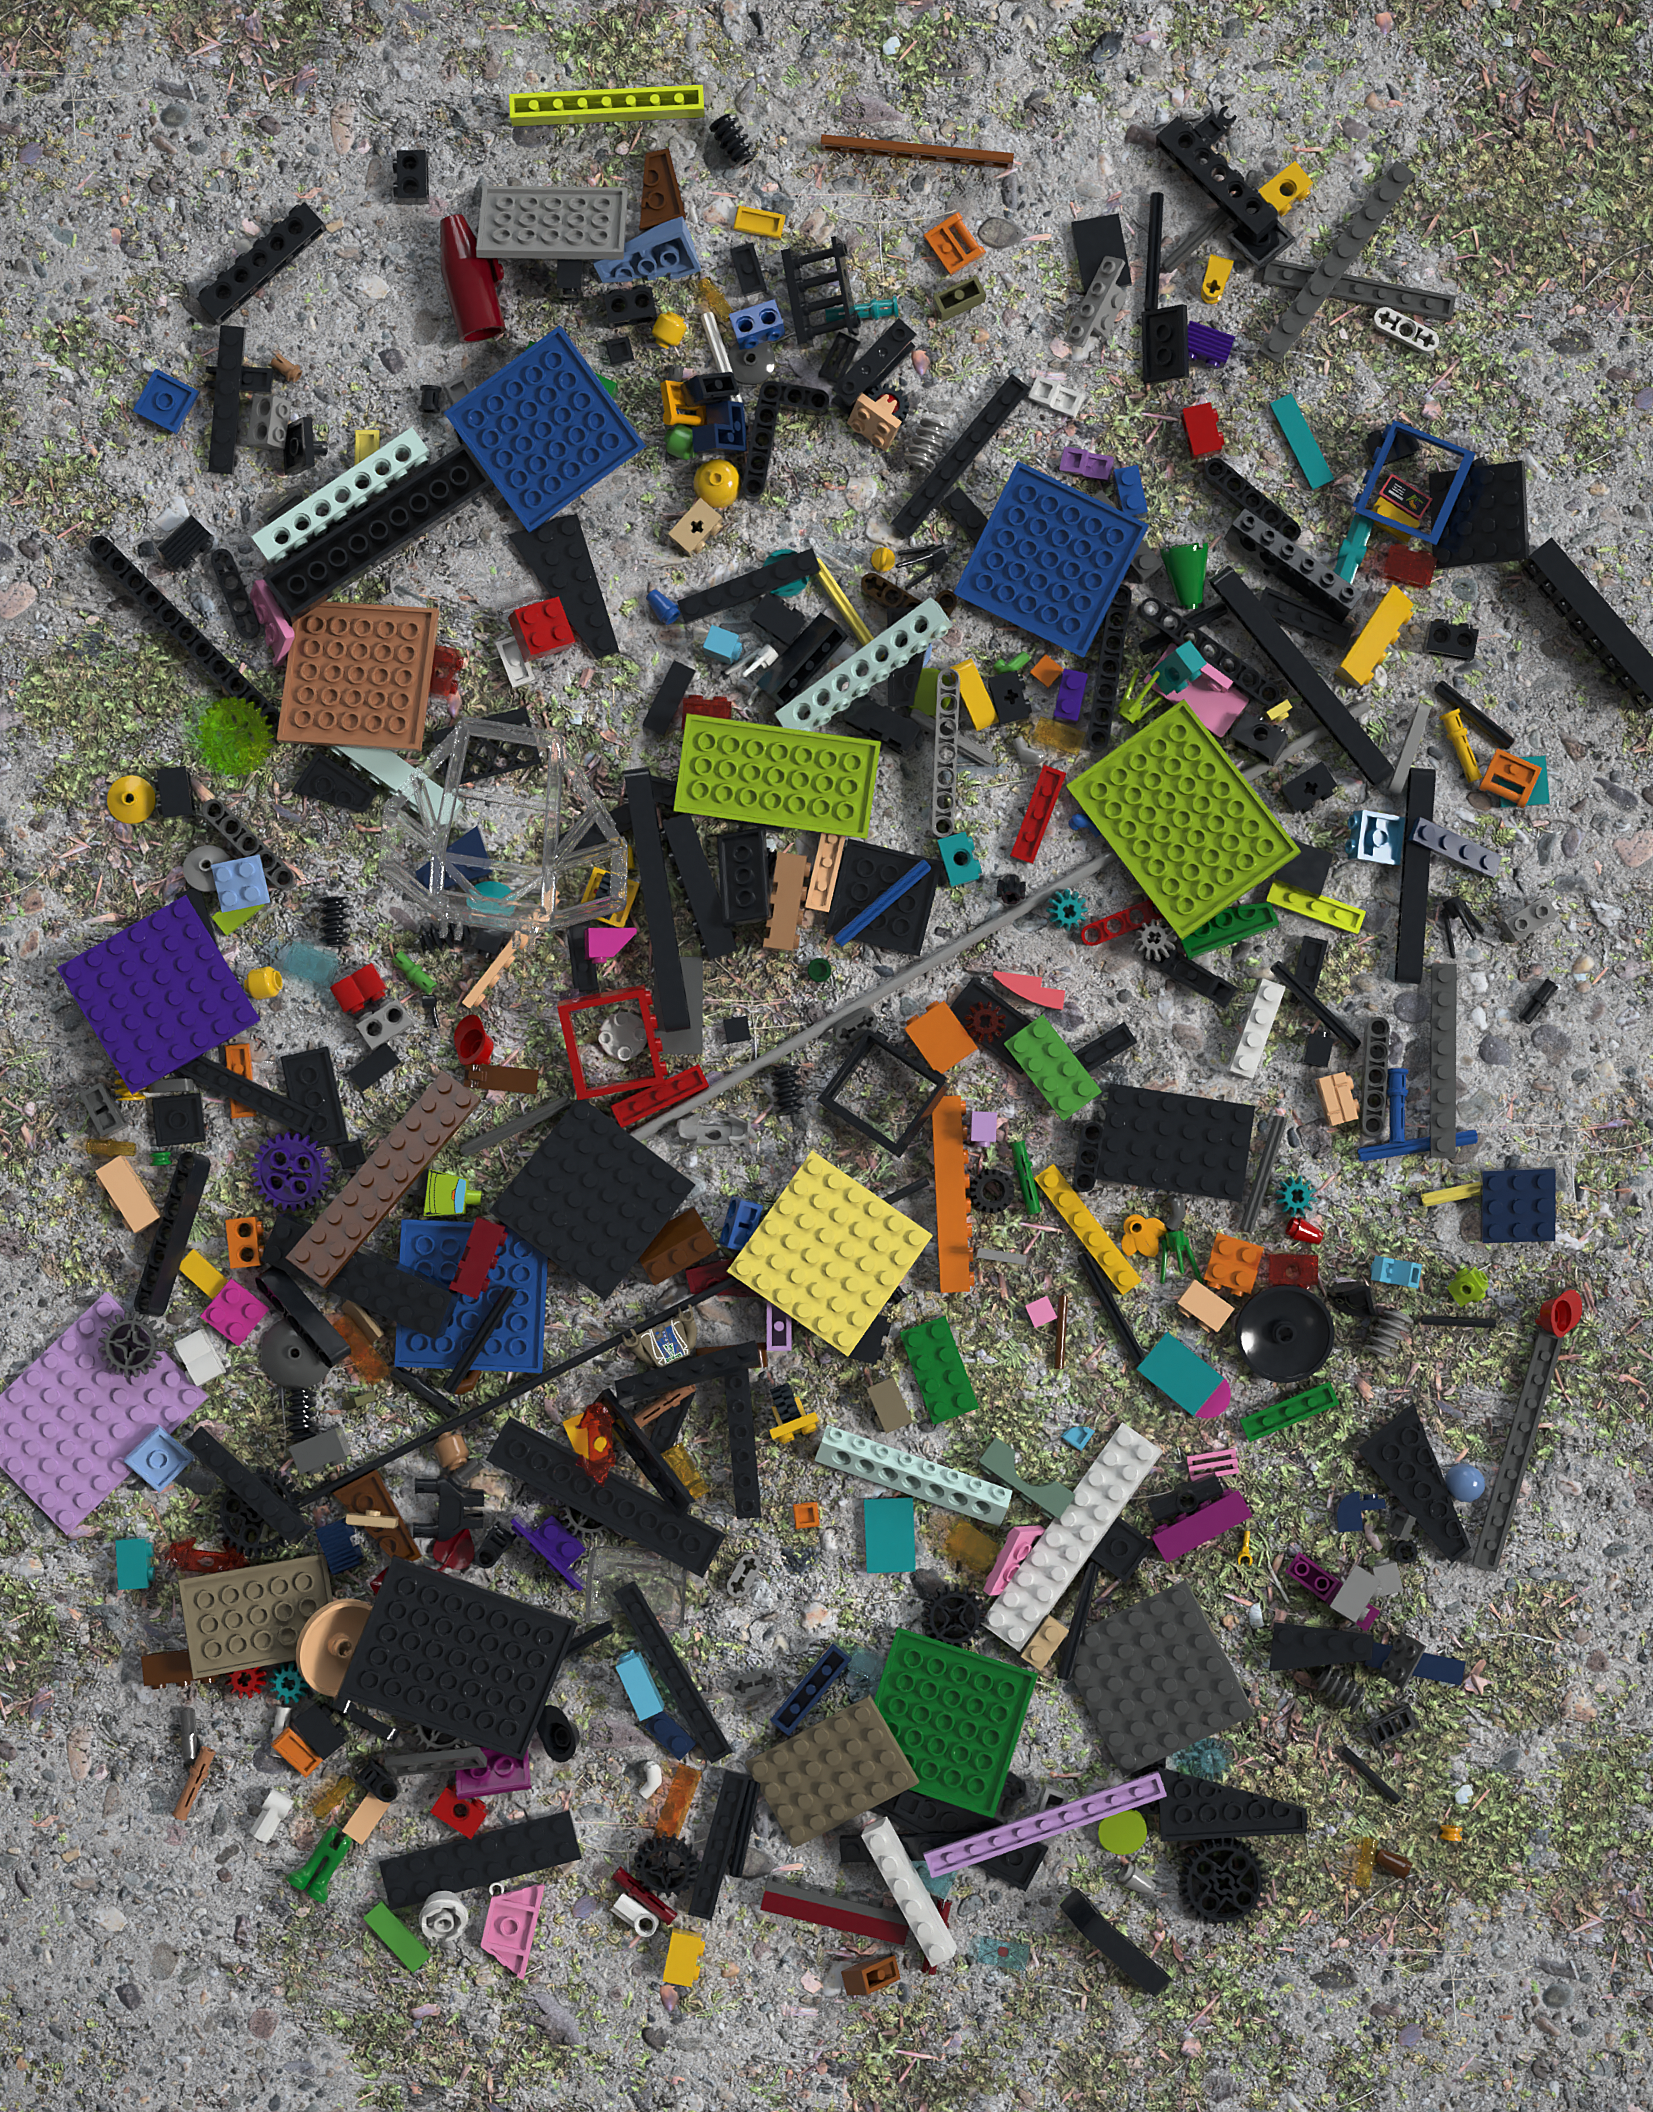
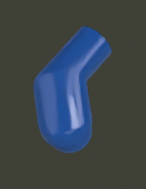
[1068,813,1101,838]

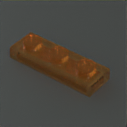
[332,1313,392,1387]
[653,1763,703,1839]

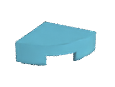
[1060,1426,1095,1451]

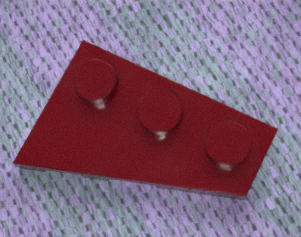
[685,1255,765,1299]

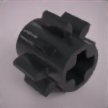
[996,874,1026,904]

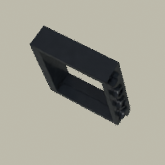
[817,1029,950,1159]

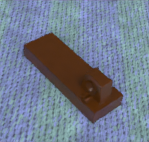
[463,1064,539,1095]

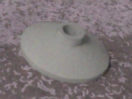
[183,845,231,892]

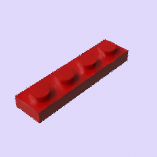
[1010,765,1066,865]
[611,1064,709,1128]

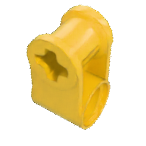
[1200,254,1234,305]

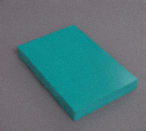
[1136,1332,1225,1417]
[864,1497,916,1574]

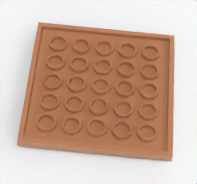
[277,601,439,752]

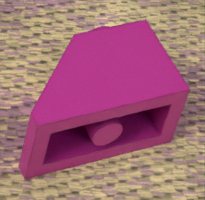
[584,928,637,964]

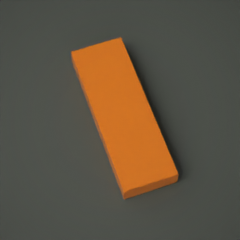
[224,1043,257,1119]

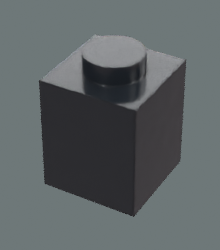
[473,921,508,959]
[1301,1030,1334,1069]

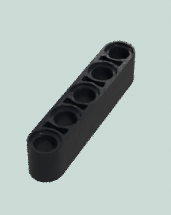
[1202,458,1301,543]
[255,1266,351,1368]

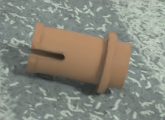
[270,353,302,383]

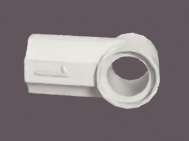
[250,1789,294,1843]
[611,1892,659,1937]

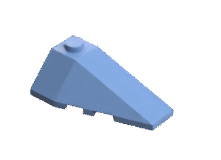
[593,216,701,283]

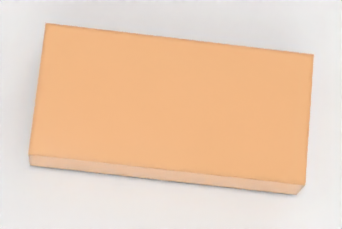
[342,1791,391,1845]

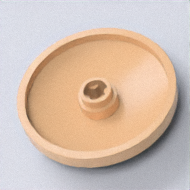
[296,1599,372,1697]

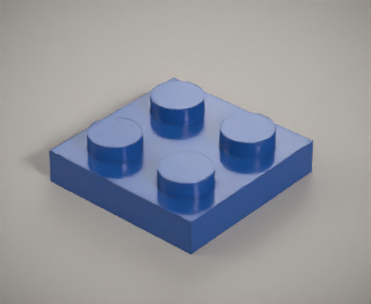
[132,368,200,435]

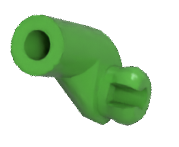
[993,651,1030,675]

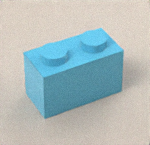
[703,625,743,665]

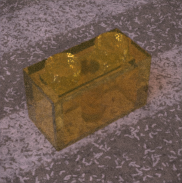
[943,1517,1001,1572]

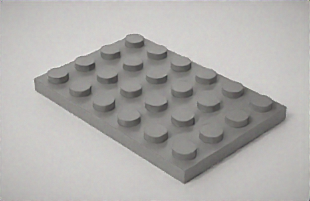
[476,186,628,260]

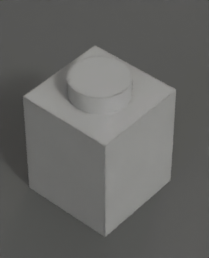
[1369,1557,1403,1597]

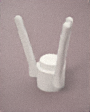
[725,644,780,705]

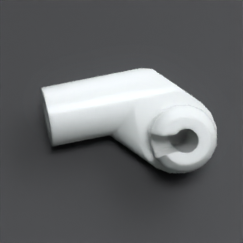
[639,1761,662,1799]

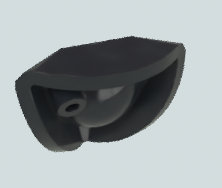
[1326,1281,1379,1317]

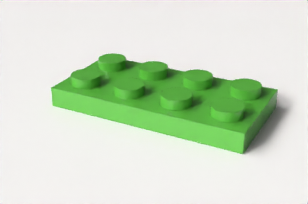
[1004,1014,1102,1122]

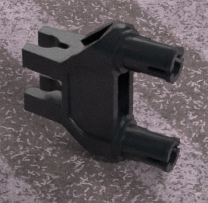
[413,1475,484,1542]

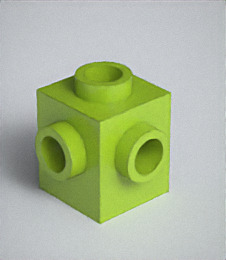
[1446,1266,1489,1307]

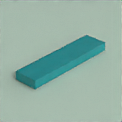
[1269,393,1334,491]

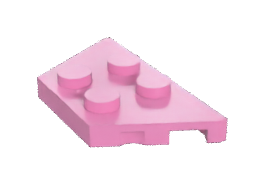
[481,1883,545,1980]

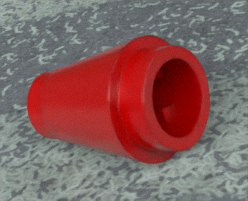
[1285,1217,1324,1245]

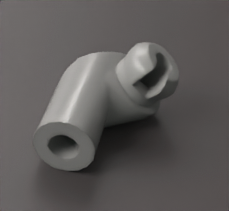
[1012,736,1045,765]

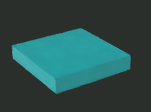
[1497,755,1550,808]

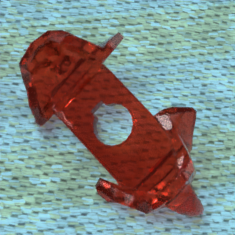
[575,1402,616,1486]
[164,1536,250,1573]

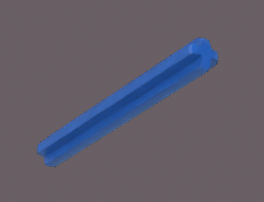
[834,860,931,947]
[1357,1129,1478,1162]

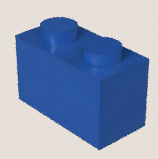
[1112,465,1148,519]

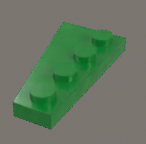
[1178,902,1279,960]

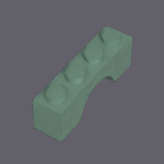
[978,1436,1076,1519]

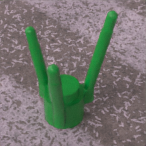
[1160,1231,1203,1284]

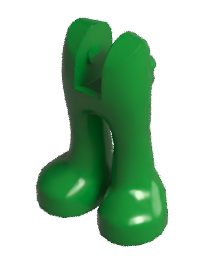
[286,1826,352,1904]

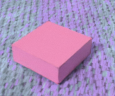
[1025,1296,1057,1328]

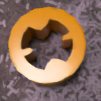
[1440,1825,1463,1841]

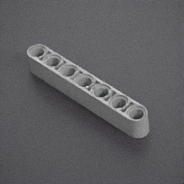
[932,668,960,838]

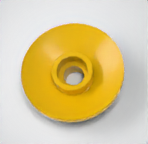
[107,775,156,824]

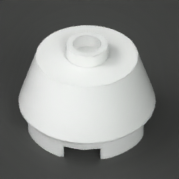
[419,1891,468,1942]

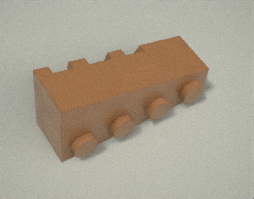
[763,852,811,954]

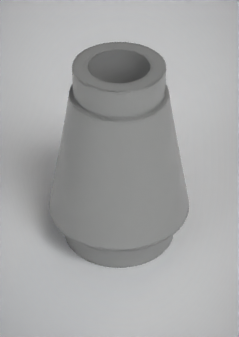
[1118,1863,1156,1896]

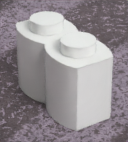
[174,1329,226,1387]

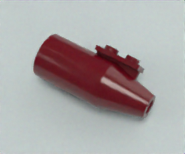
[440,214,506,343]

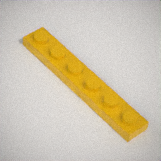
[1034,1164,1142,1295]

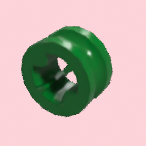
[149,1152,172,1167]

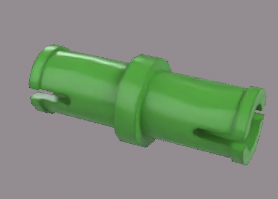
[391,951,437,995]

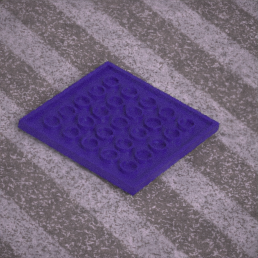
[57,895,261,1095]

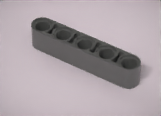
[202,799,297,891]
[1359,1016,1390,1137]

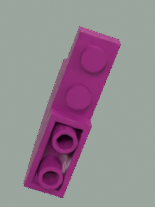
[1285,1552,1380,1632]

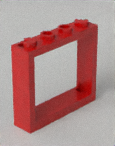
[557,984,668,1100]

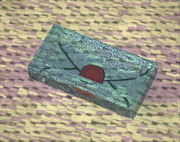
[977,1936,1030,1971]

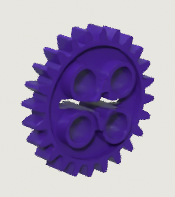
[251,1131,332,1211]

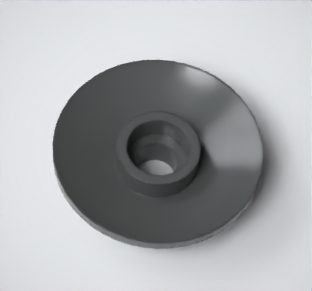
[727,342,775,385]

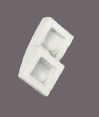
[1028,375,1085,419]

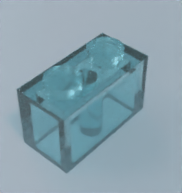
[282,939,342,988]

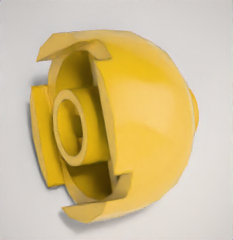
[693,459,741,509]

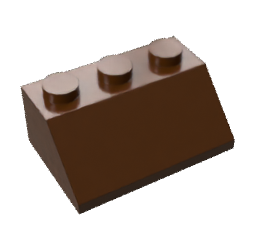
[639,1207,719,1286]

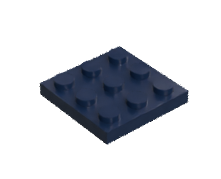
[1480,1167,1556,1243]

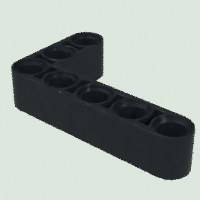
[743,381,829,502]
[1059,1887,1172,1998]

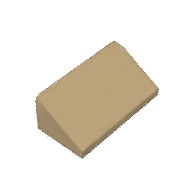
[341,1300,385,1345]

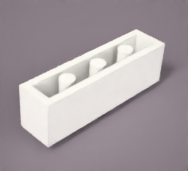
[1227,979,1286,1080]

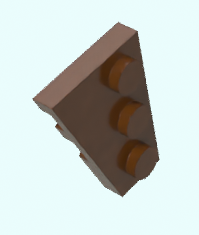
[639,148,686,231]

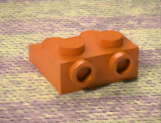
[1202,1232,1264,1297]

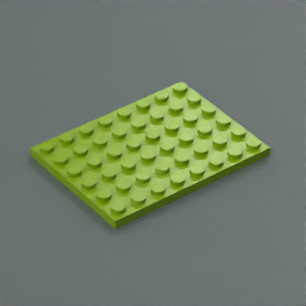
[1066,699,1301,940]

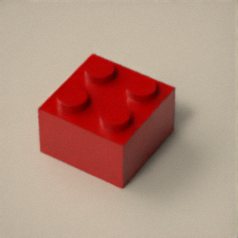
[508,596,576,663]

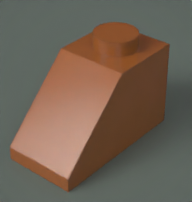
[841,1955,901,1996]

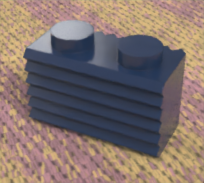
[315,1517,365,1576]

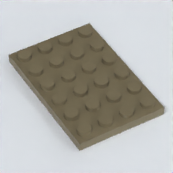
[177,1553,333,1679]
[745,1695,919,1848]

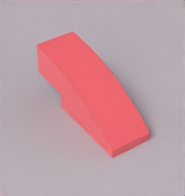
[992,971,1065,1011]

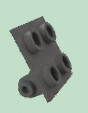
[1379,1631,1427,1690]

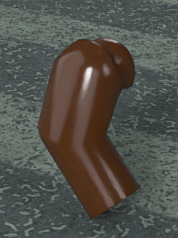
[454,1370,482,1395]

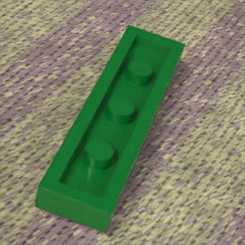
[1239,1381,1339,1443]

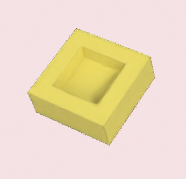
[1264,699,1292,723]

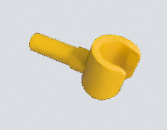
[1237,1531,1253,1566]

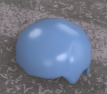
[1445,1463,1486,1503]

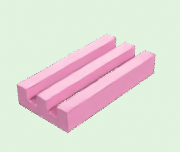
[1186,1448,1239,1481]

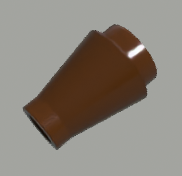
[1374,1848,1413,1881]

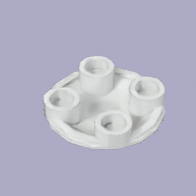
[598,1012,647,1061]

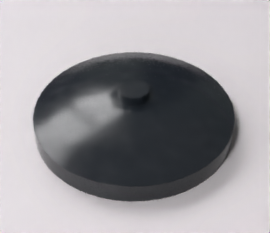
[1235,1284,1335,1383]

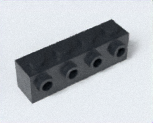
[756,612,849,707]

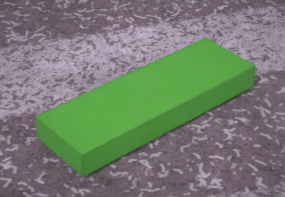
[363,1900,432,1973]

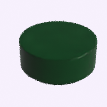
[807,958,832,983]

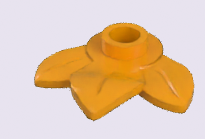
[1121,1214,1168,1257]

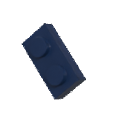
[644,1710,697,1761]

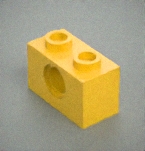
[1258,161,1313,217]

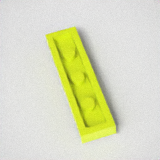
[1265,879,1366,935]

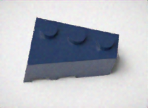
[415,826,495,898]

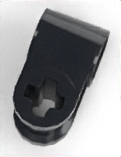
[475,1521,518,1569]
[354,1757,402,1803]

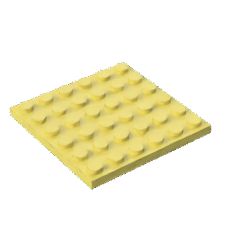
[727,1151,933,1357]

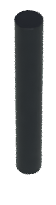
[1421,1315,1496,1328]
[1341,1747,1401,1805]

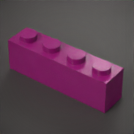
[1150,1487,1252,1563]

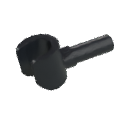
[422,995,440,1028]

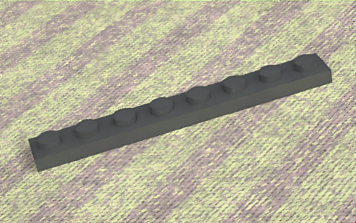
[1429,963,1457,1159]

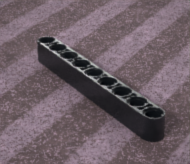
[1394,767,1436,984]

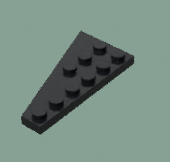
[508,514,620,660]
[1357,1402,1471,1564]
[1157,1766,1307,1842]

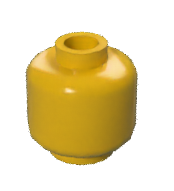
[651,310,687,349]
[244,966,283,1000]

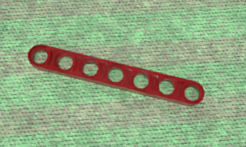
[1080,899,1164,947]

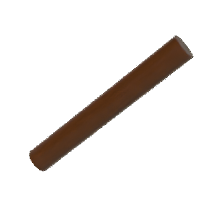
[1054,1295,1068,1369]

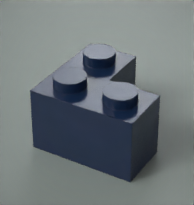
[692,401,747,455]

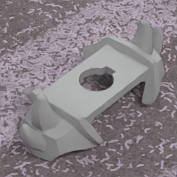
[671,1113,757,1148]

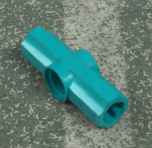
[1333,515,1374,584]

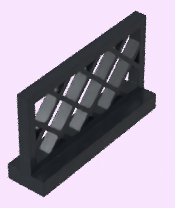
[432,706,542,788]

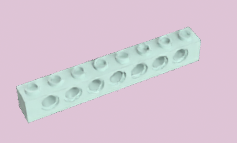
[251,427,431,566]
[774,597,953,731]
[814,1425,1012,1527]

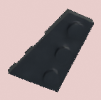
[291,751,379,813]

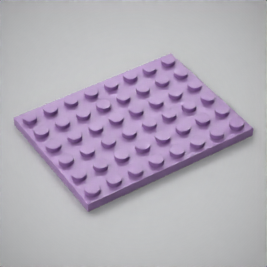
[0,1292,210,1535]

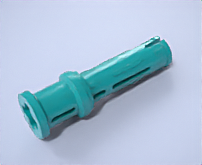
[825,296,899,323]

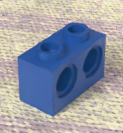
[729,299,785,350]
[719,1195,763,1251]

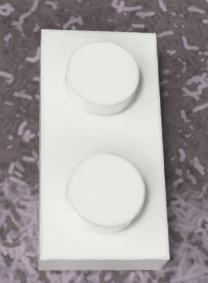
[496,636,536,689]

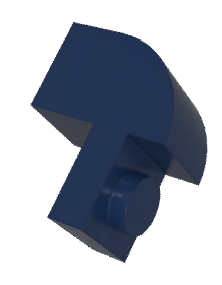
[1334,1489,1386,1533]

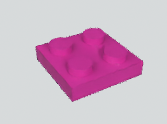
[200,1277,270,1347]

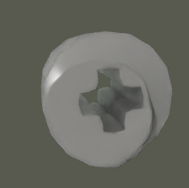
[904,418,950,474]
[1364,1306,1414,1361]

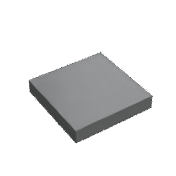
[975,1248,1027,1265]

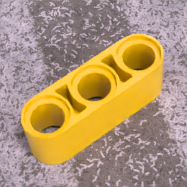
[949,658,999,732]

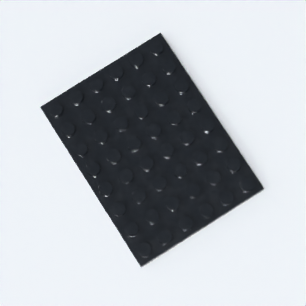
[337,1555,578,1760]

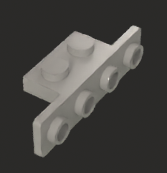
[1064,256,1127,348]

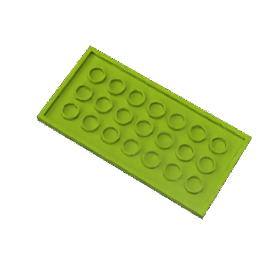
[674,713,881,839]

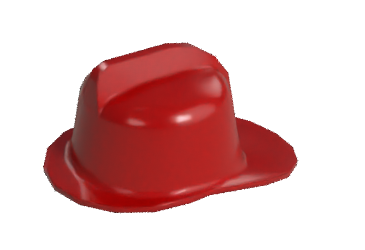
[454,1014,494,1066]
[1535,1289,1582,1338]

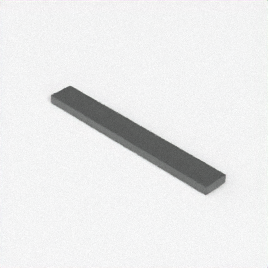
[1261,259,1456,322]

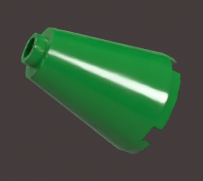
[1160,542,1209,610]

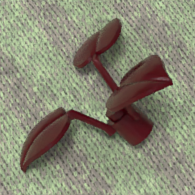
[370,1529,475,1594]

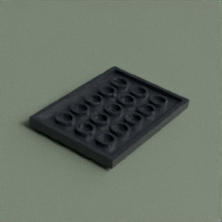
[1096,1083,1255,1203]

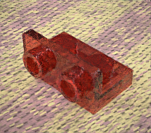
[681,695,732,730]

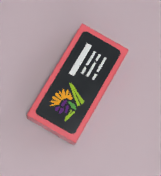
[1378,474,1432,521]

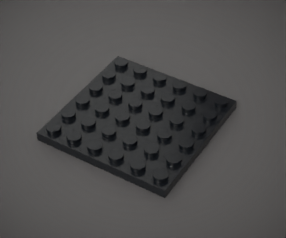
[489,1099,696,1302]

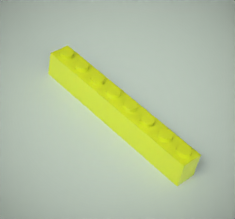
[509,85,705,127]

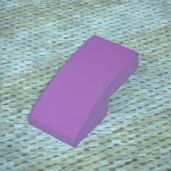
[1059,446,1114,482]

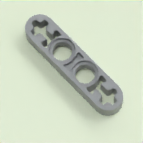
[1387,702,1431,795]

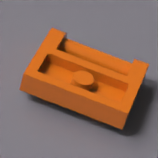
[923,212,986,277]
[1478,748,1542,809]

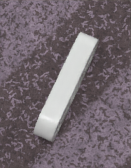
[1373,307,1439,354]

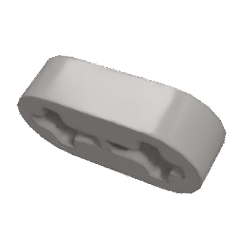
[727,1553,761,1598]

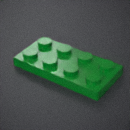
[899,1316,979,1425]

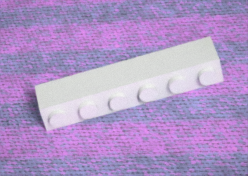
[861,1816,957,1967]

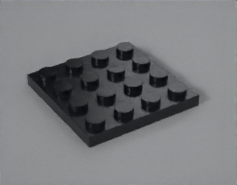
[1429,460,1529,571]
[825,838,943,957]

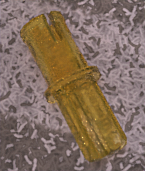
[697,277,734,322]
[86,1138,137,1157]
[312,1776,355,1820]
[1355,1836,1379,1888]

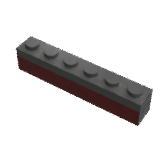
[760,1874,909,1945]

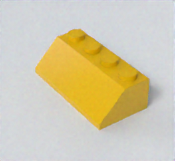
[1334,584,1414,689]

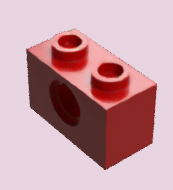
[430,1783,489,1839]

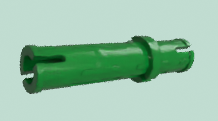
[1010,1140,1042,1215]

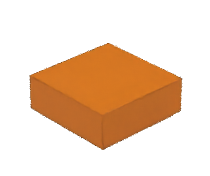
[1030,654,1064,689]
[793,1501,820,1529]

